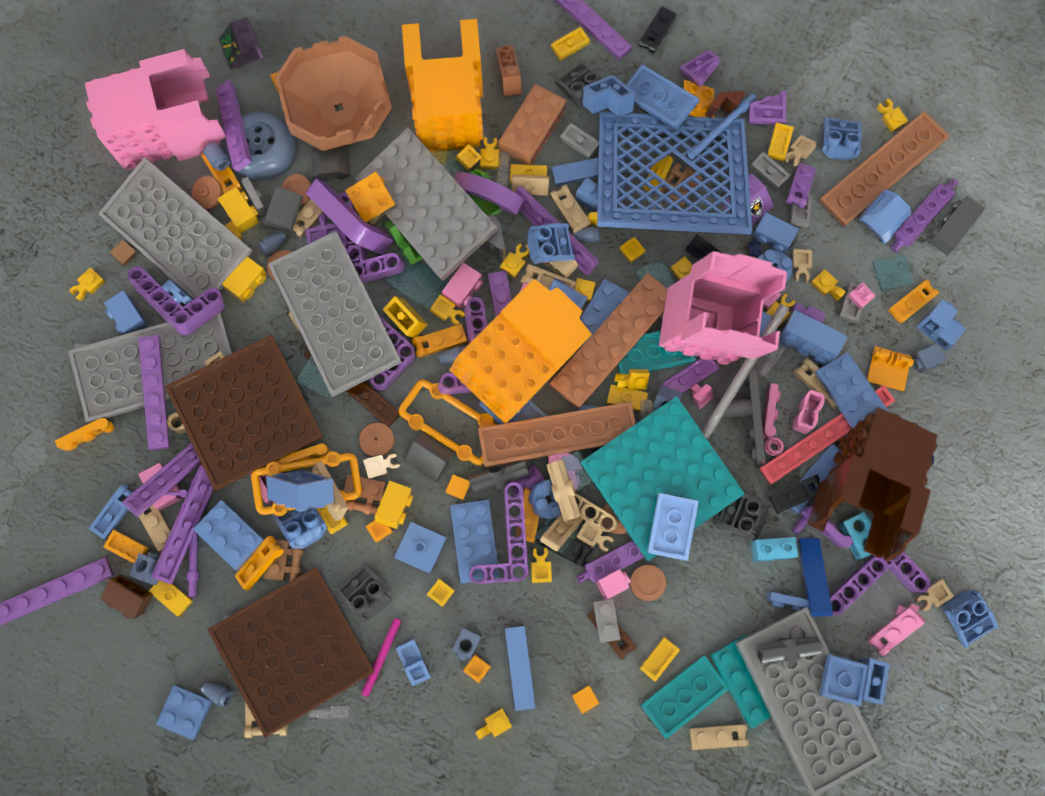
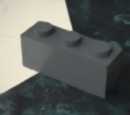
[929,196,985,255]

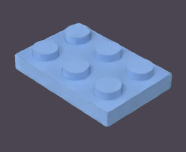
[647,493,699,561]

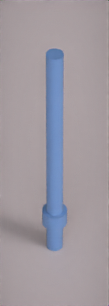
[688,94,756,159]

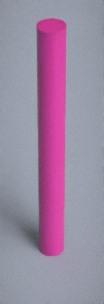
[361,618,401,697]

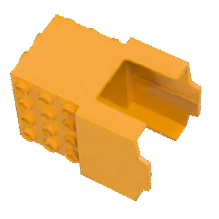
[402,19,484,152]
[450,279,592,424]

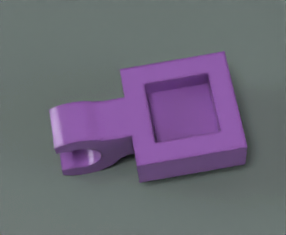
[790,303,826,323]
[510,464,544,497]

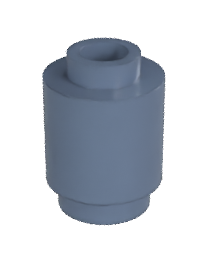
[203,143,230,171]

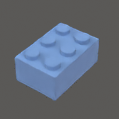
[779,310,848,365]
[266,470,334,512]
[193,500,265,571]

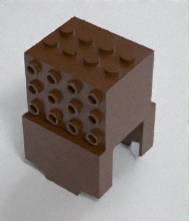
[807,407,938,562]

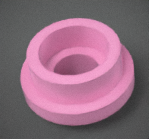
[764,437,784,456]

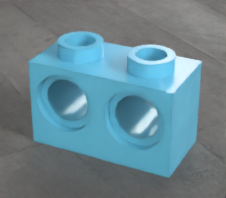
[838,512,872,560]
[751,537,798,562]

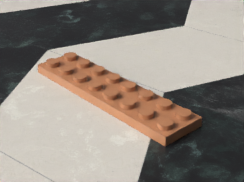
[819,111,950,227]
[550,273,667,409]
[478,402,636,468]

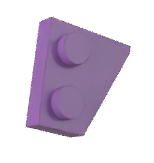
[679,50,720,87]
[748,90,786,125]

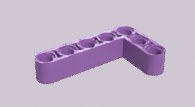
[306,178,394,255]
[338,193,405,283]
[127,267,225,335]
[438,297,487,394]
[370,316,416,391]
[469,482,528,584]
[830,552,931,615]

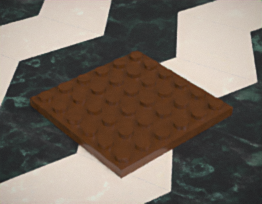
[165,334,324,491]
[207,567,375,738]

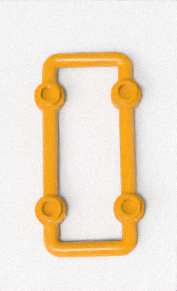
[398,379,497,465]
[251,451,362,516]

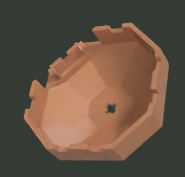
[275,36,392,151]

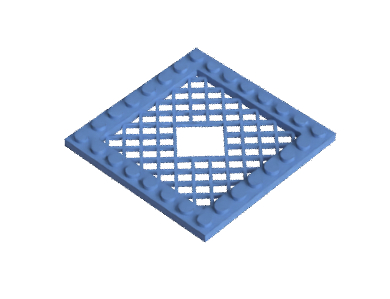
[597,112,752,235]

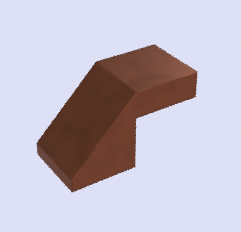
[705,91,745,118]

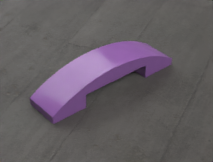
[454,172,524,216]

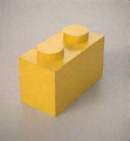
[217,187,259,234]
[222,257,267,303]
[382,296,428,338]
[375,481,414,529]

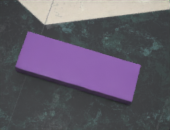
[662,359,720,393]

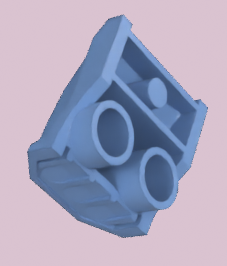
[822,117,862,160]
[858,190,911,244]
[527,223,575,264]
[272,507,327,548]
[942,590,999,648]

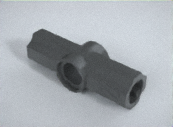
[469,460,530,493]
[756,636,822,663]

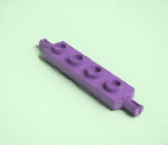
[891,178,958,252]
[575,540,644,584]

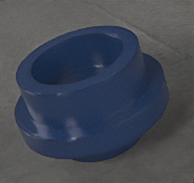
[748,239,762,258]

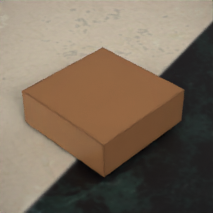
[110,240,138,266]

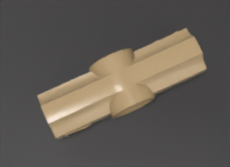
[547,460,581,522]

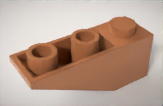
[496,45,522,96]

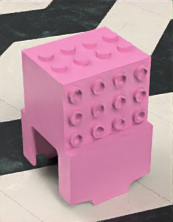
[85,49,226,170]
[659,251,787,365]

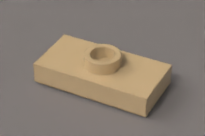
[512,174,549,196]

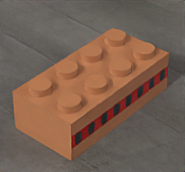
[498,84,567,165]

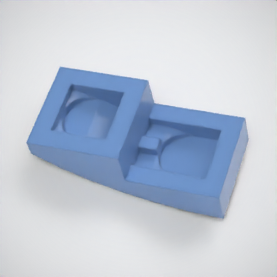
[396,638,431,686]

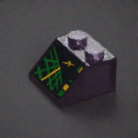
[219,17,264,70]

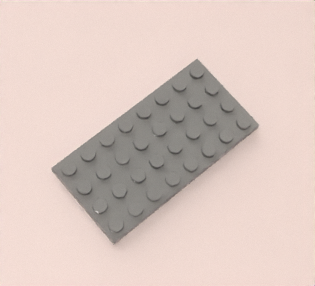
[355,128,498,281]
[98,157,253,299]
[268,231,402,397]
[68,312,233,424]
[736,607,882,796]

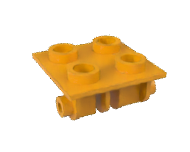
[682,80,714,117]
[345,172,396,223]
[867,346,914,392]

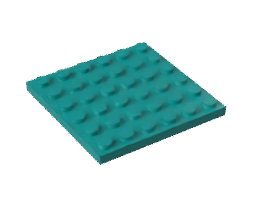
[580,396,745,561]

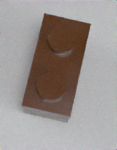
[100,574,153,619]

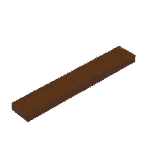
[303,349,400,427]

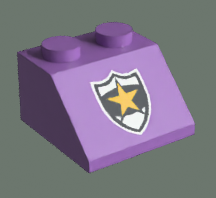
[722,173,774,226]

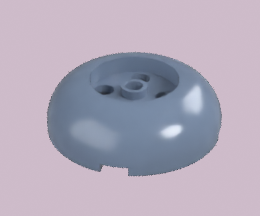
[224,111,297,181]

